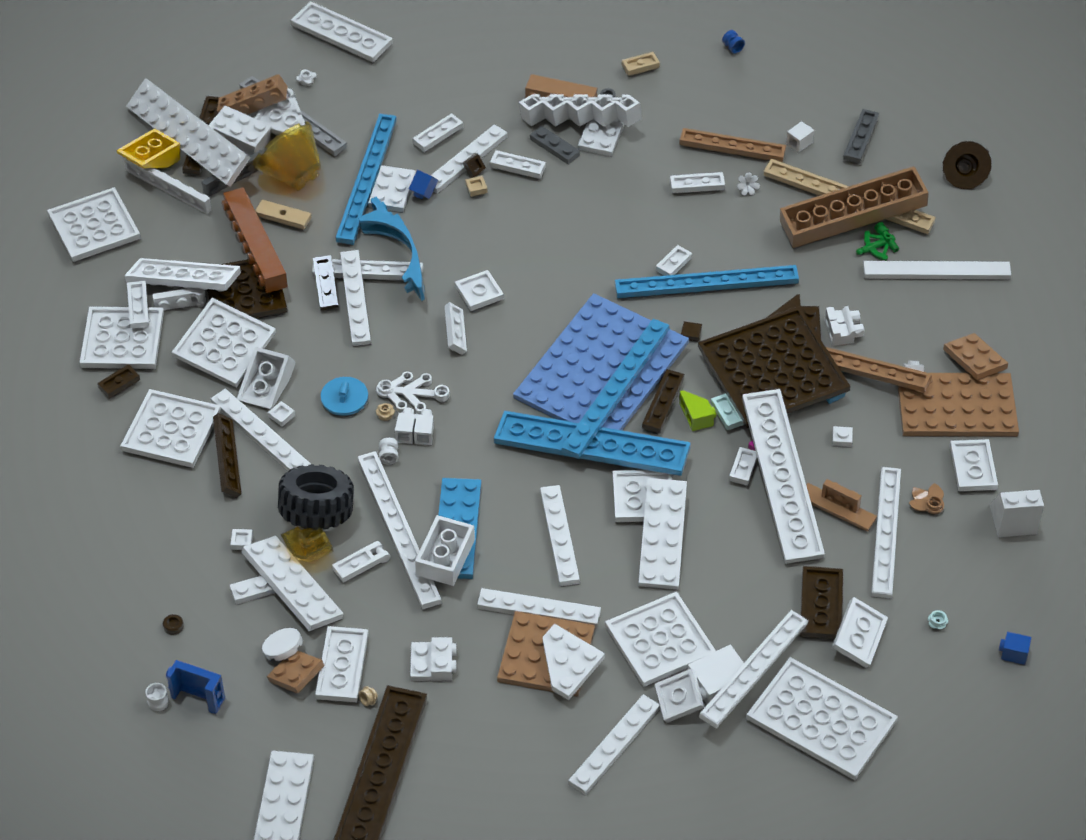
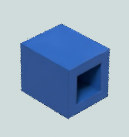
[409,170,438,199]
[998,632,1031,665]

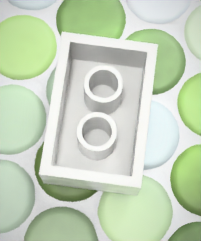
[209,106,271,156]
[415,515,475,586]

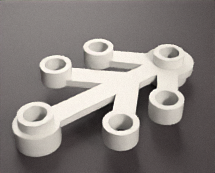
[376,372,450,414]

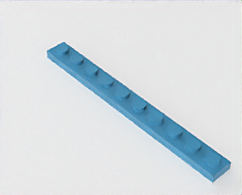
[336,113,397,245]
[615,265,799,298]
[562,319,670,459]

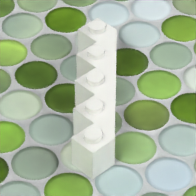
[519,94,642,127]

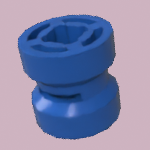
[722,30,745,53]

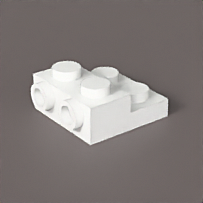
[410,637,457,681]

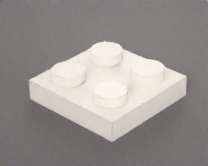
[455,270,504,311]
[655,668,705,723]

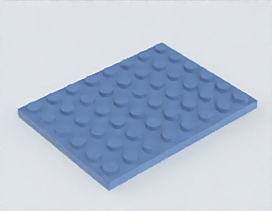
[513,293,689,431]

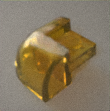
[281,526,334,562]

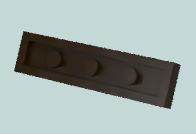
[642,369,685,434]

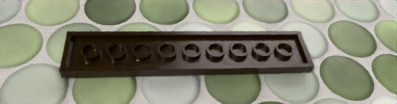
[334,685,427,840]

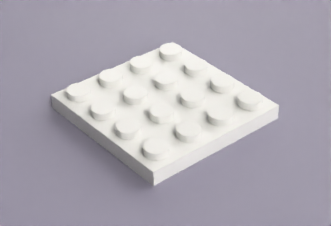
[47,187,141,262]
[172,298,276,388]
[80,307,164,369]
[120,389,221,468]
[605,592,716,687]

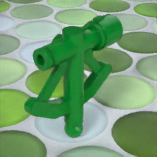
[856,222,900,261]

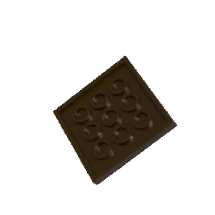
[207,259,288,318]

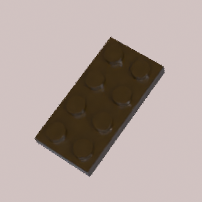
[800,566,843,639]

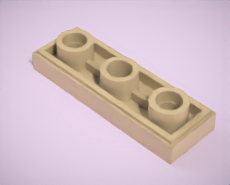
[255,200,312,229]

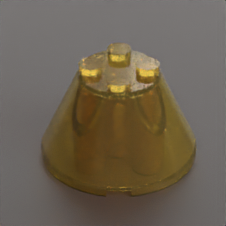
[253,121,321,191]

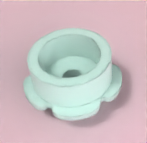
[928,610,948,629]

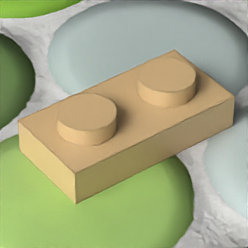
[622,52,660,76]

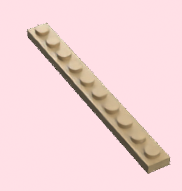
[764,159,935,234]

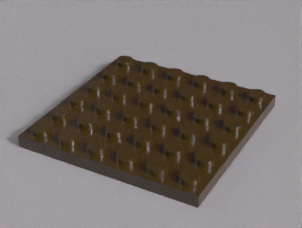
[698,306,851,428]

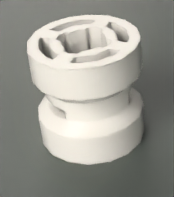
[379,437,398,465]
[146,683,169,712]

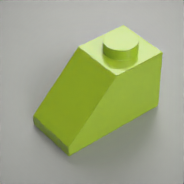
[679,390,716,431]

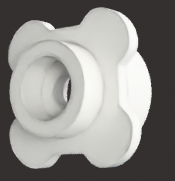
[296,70,317,86]

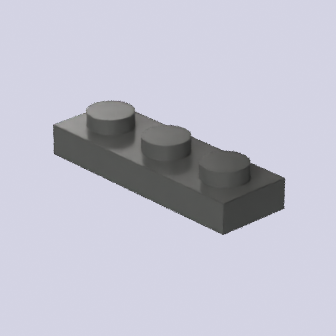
[530,126,580,165]

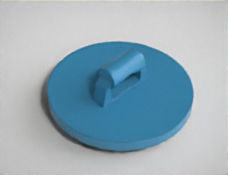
[321,377,368,416]

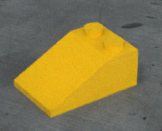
[117,128,180,168]

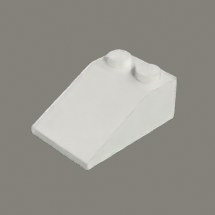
[237,347,296,410]

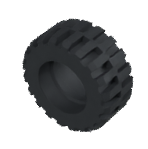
[278,464,354,530]

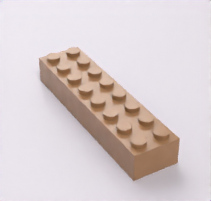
[780,166,929,248]

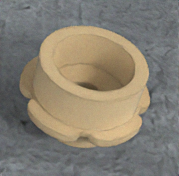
[376,403,395,421]
[359,686,377,706]

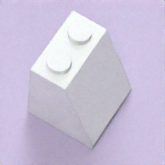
[990,490,1044,537]

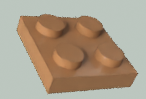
[267,651,325,693]

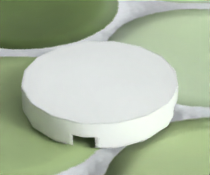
[262,628,303,661]

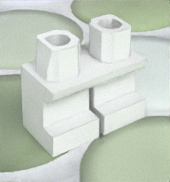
[825,306,864,346]
[395,407,434,445]

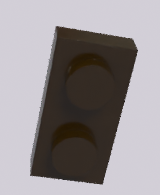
[97,364,140,399]

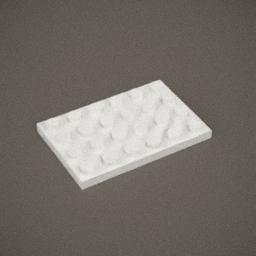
[746,657,898,780]

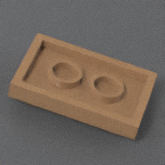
[943,333,1008,380]

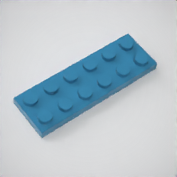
[438,478,481,579]

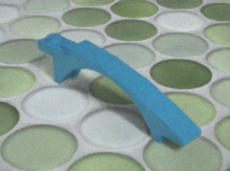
[358,196,425,301]

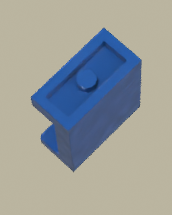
[166,660,225,714]

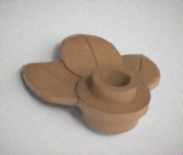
[909,483,944,514]

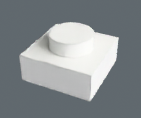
[903,360,924,372]
[268,401,295,427]
[832,426,853,447]
[231,529,253,550]

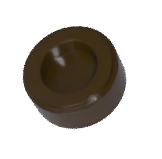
[163,614,184,635]

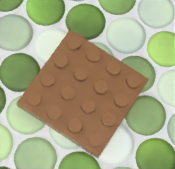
[497,611,595,697]

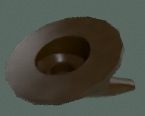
[943,141,992,189]

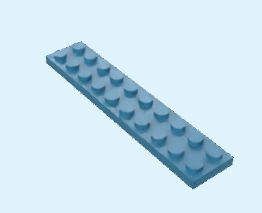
[494,411,691,476]

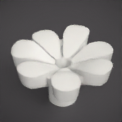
[737,173,760,196]

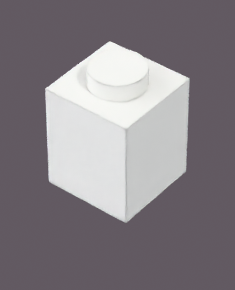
[786,121,814,153]

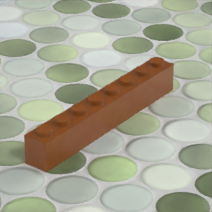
[221,187,288,293]

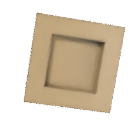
[465,176,488,197]

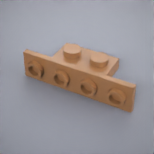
[806,479,877,532]

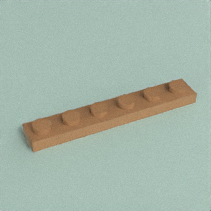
[679,128,786,162]
[826,347,932,392]

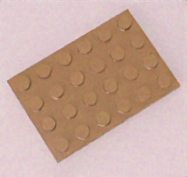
[897,373,1019,437]

